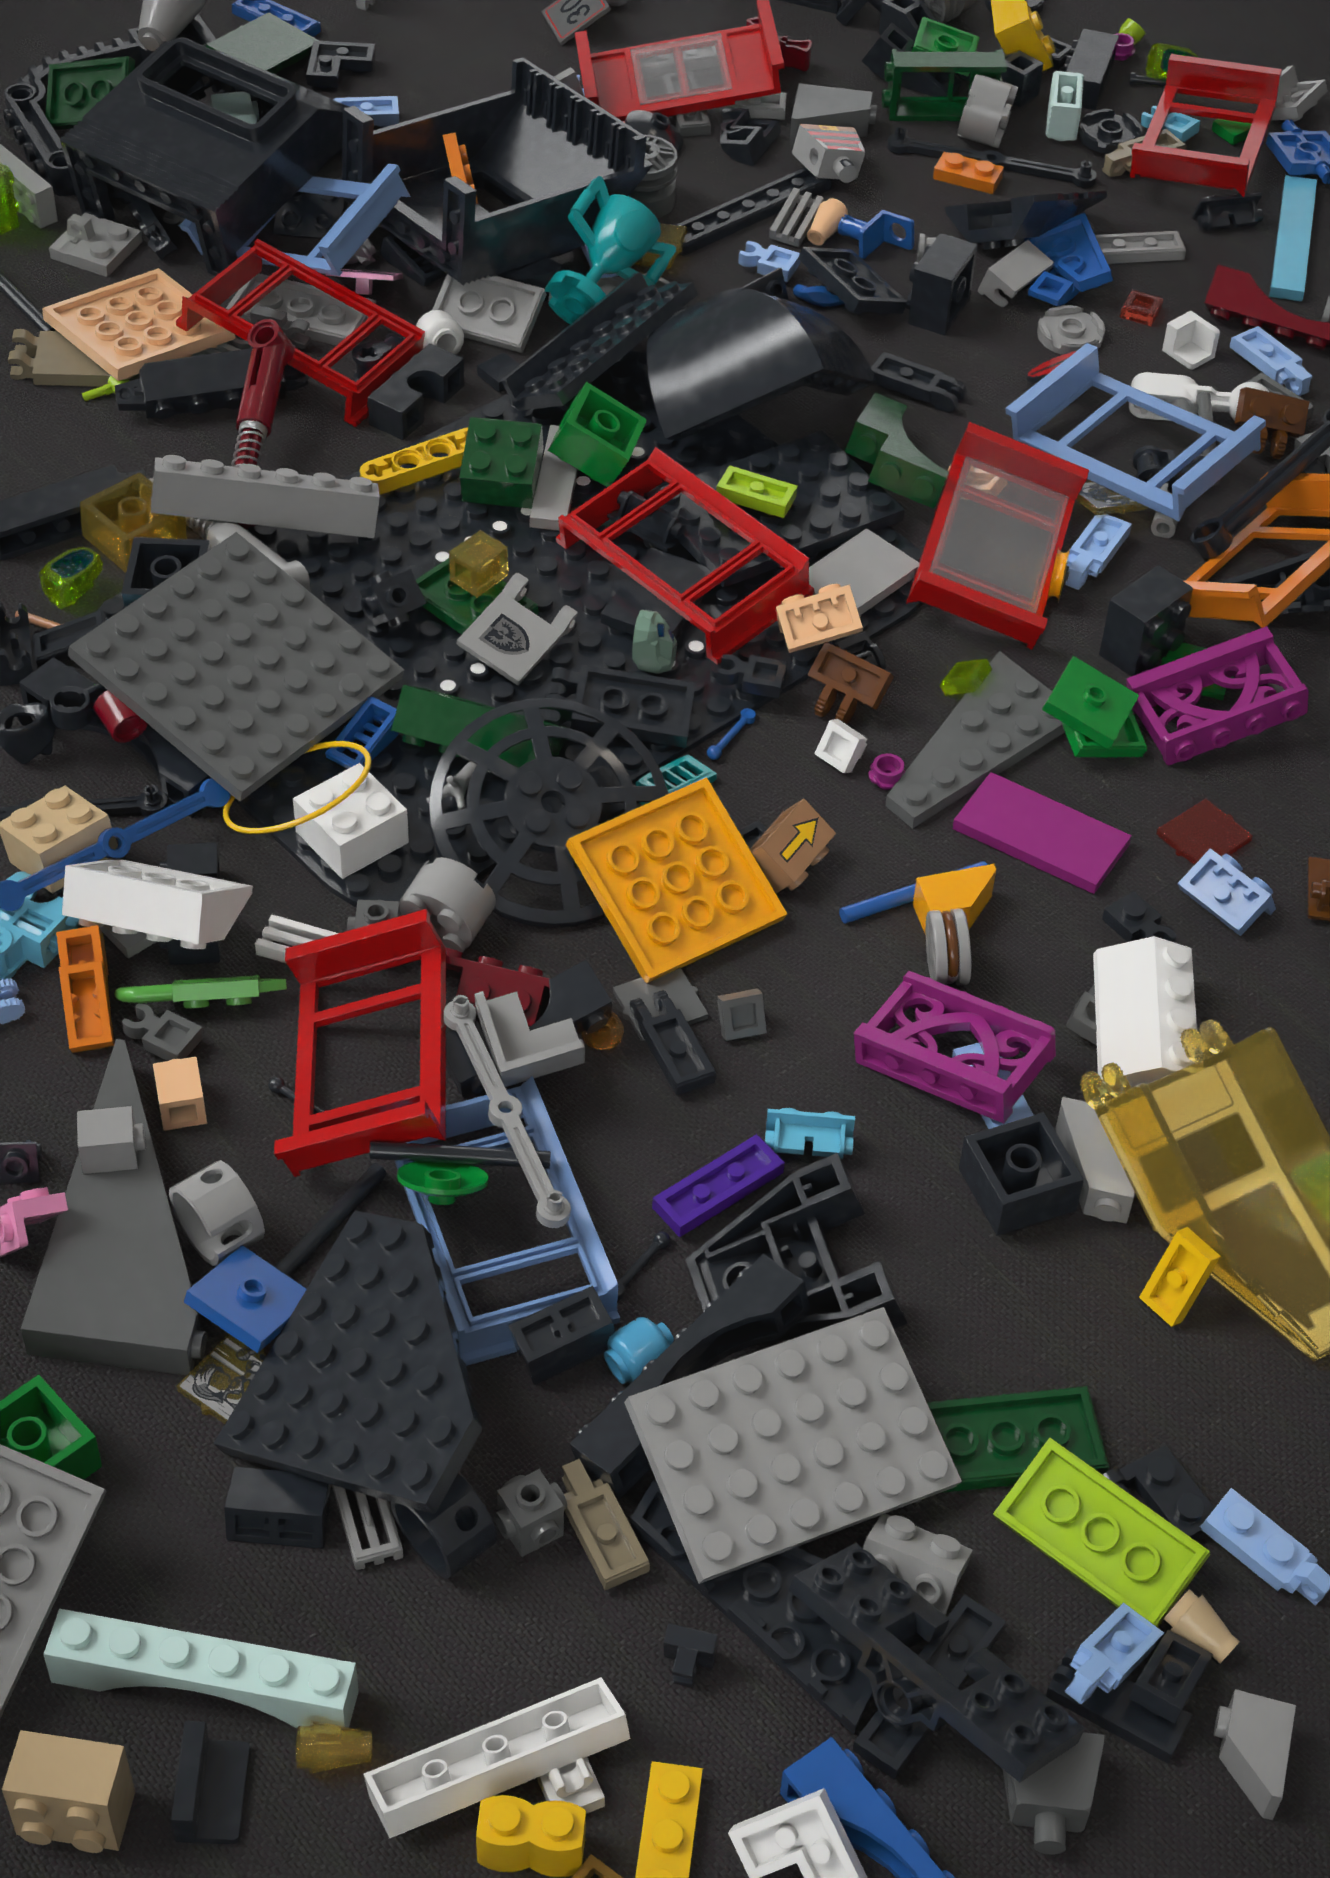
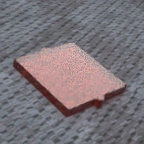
[1156,798,1253,865]

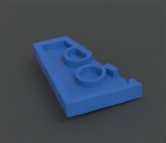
[1024,213,1113,292]

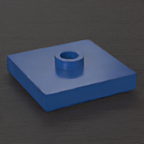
[184,1245,307,1353]

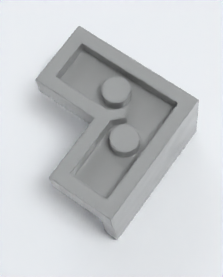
[474,991,585,1087]

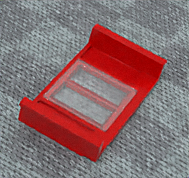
[575,0,785,121]

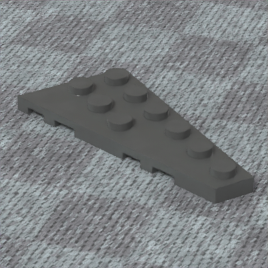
[885,651,1065,829]

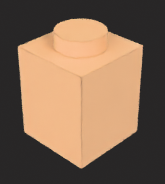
[153,1057,207,1131]

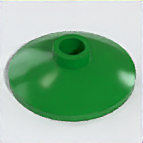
[397,1162,488,1205]

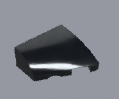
[720,108,781,166]

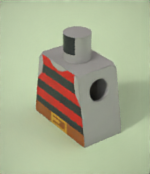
[792,124,865,183]

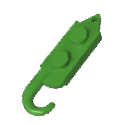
[115,975,287,1008]

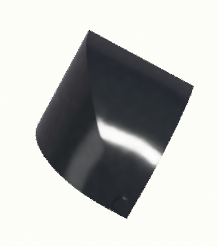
[647,288,878,441]

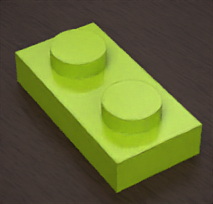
[716,465,798,518]

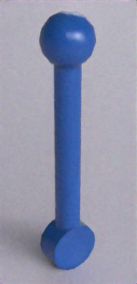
[707,708,756,760]

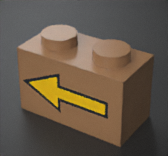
[750,798,836,893]

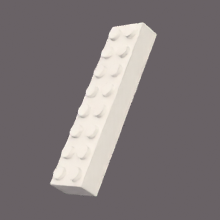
[364,1677,630,1838]

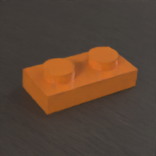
[933,152,1004,194]

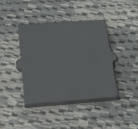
[613,968,709,1041]

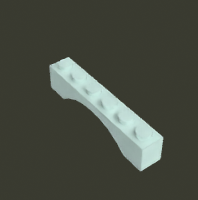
[43,1609,359,1737]

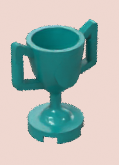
[544,176,676,324]

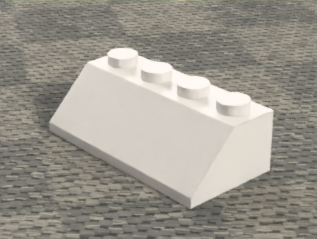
[62,858,253,949]
[1093,936,1200,1098]

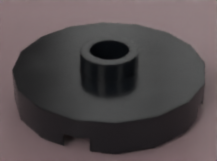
[1078,109,1142,154]

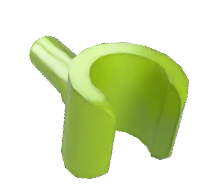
[82,376,130,401]

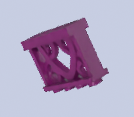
[1126,626,1309,766]
[854,971,1056,1124]

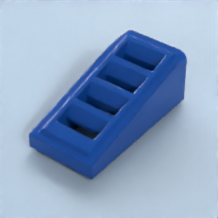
[325,696,399,769]

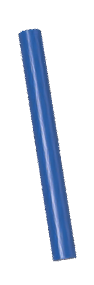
[839,861,988,924]

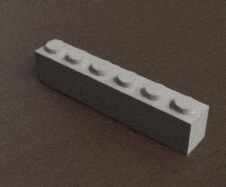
[151,455,380,538]

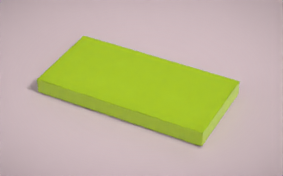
[993,1438,1210,1628]

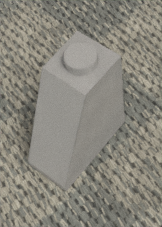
[1055,1097,1136,1224]

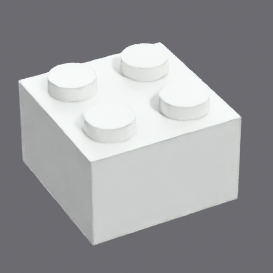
[293,763,409,879]

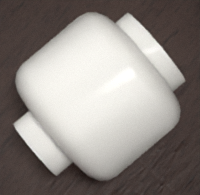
[416,310,464,355]

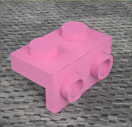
[0,1187,68,1257]

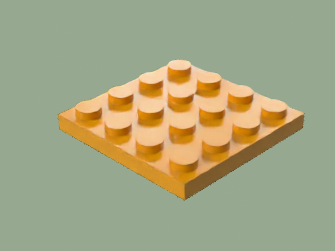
[566,777,787,983]

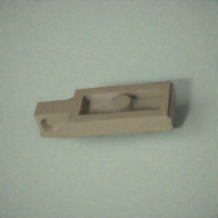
[1102,129,1187,177]
[562,1459,650,1591]

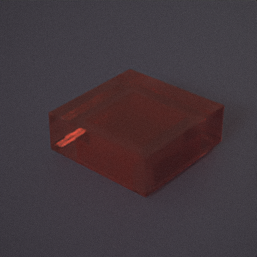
[1120,290,1164,326]

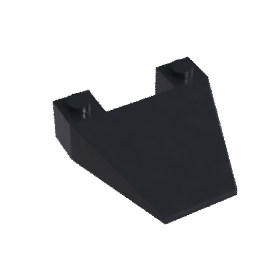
[686,1153,908,1339]

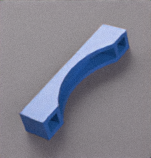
[780,1737,955,1878]

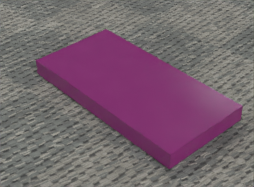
[952,772,1132,894]

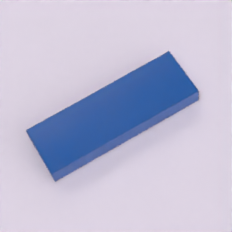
[232,0,321,37]

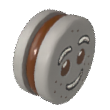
[925,908,971,985]

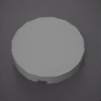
[1037,305,1105,355]

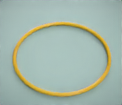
[223,741,371,834]

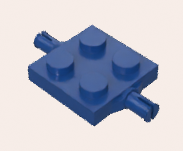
[1266,119,1330,184]

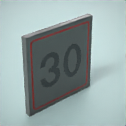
[541,0,611,45]

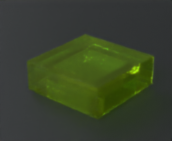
[940,659,992,696]

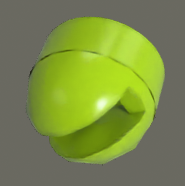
[1119,18,1146,45]

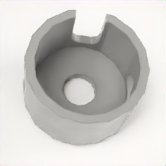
[169,1160,265,1266]

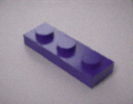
[652,1134,785,1238]

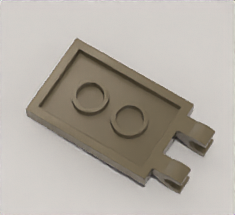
[8,329,140,387]

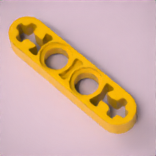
[360,427,468,494]

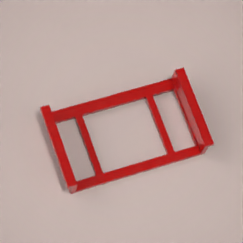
[1130,54,1282,197]
[176,239,425,427]
[556,447,815,665]
[274,909,446,1177]

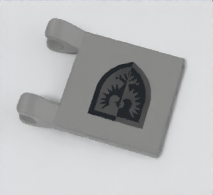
[456,573,577,685]

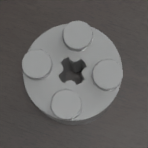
[957,74,1018,148]
[399,857,496,953]

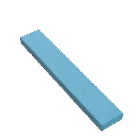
[1269,175,1317,301]

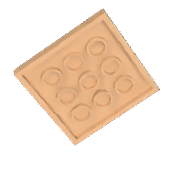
[42,268,235,381]

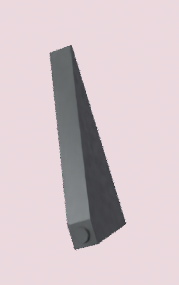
[21,1039,207,1376]

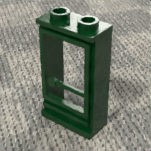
[882,49,1007,121]

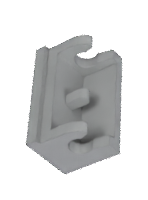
[977,240,1054,307]

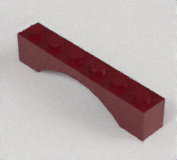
[1204,264,1330,349]

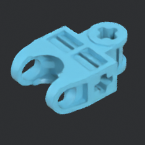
[0,871,79,981]

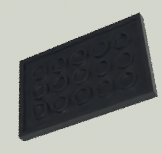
[644,430,905,588]

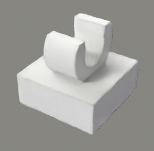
[814,719,867,773]
[537,1757,605,1814]

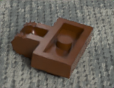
[1235,387,1309,459]
[808,642,894,725]

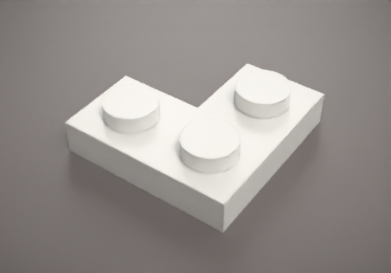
[728,1788,867,1878]

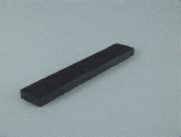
[662,167,832,256]

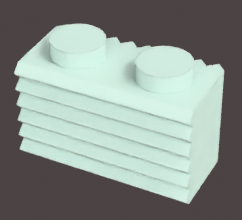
[1046,71,1084,141]

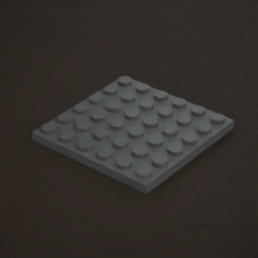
[68,532,404,802]

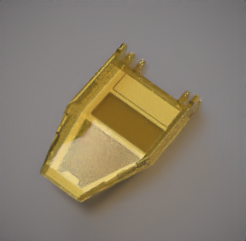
[1080,1019,1330,1361]

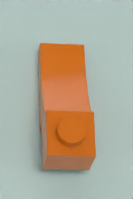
[56,925,115,1053]

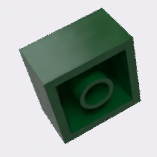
[459,417,543,509]

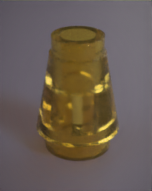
[296,1720,372,1774]

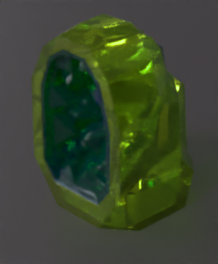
[1146,43,1198,79]
[39,547,103,610]

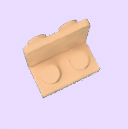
[776,584,863,653]

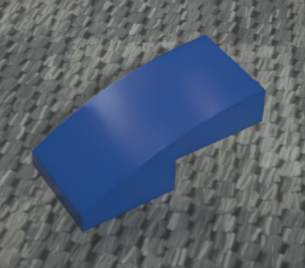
[1028,269,1080,306]

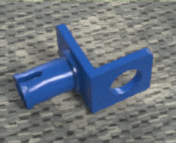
[838,210,914,259]

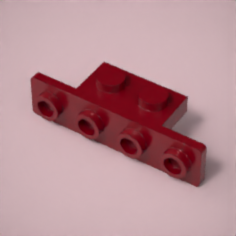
[445,947,550,1027]

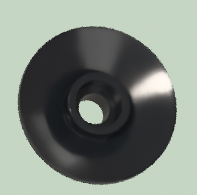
[625,110,683,153]

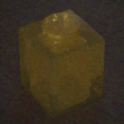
[449,530,508,597]

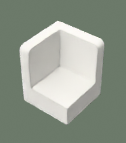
[1162,311,1220,370]

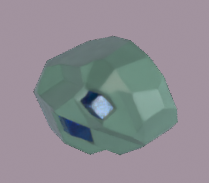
[632,610,677,674]

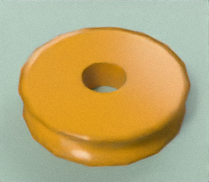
[1047,548,1070,603]

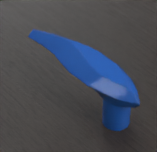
[793,284,845,307]

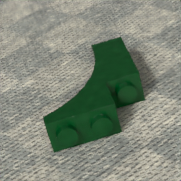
[845,393,949,509]

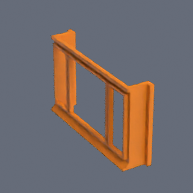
[1184,472,1330,628]

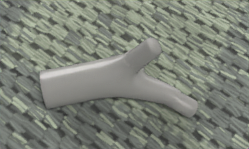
[426,762,477,810]

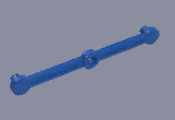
[0,778,231,912]

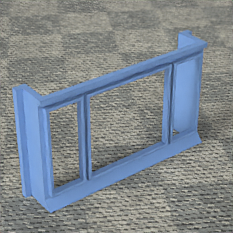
[179,164,411,276]
[1005,343,1266,521]
[394,1076,620,1366]

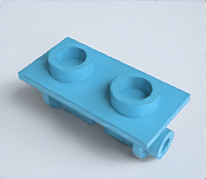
[765,1108,855,1159]

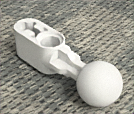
[1129,372,1269,421]

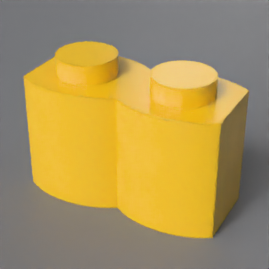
[476,1795,586,1877]

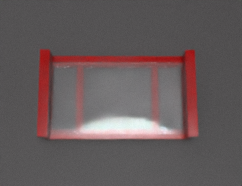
[906,422,1089,650]

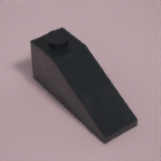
[862,22,962,97]

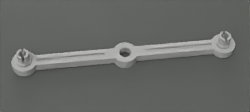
[443,995,571,1228]

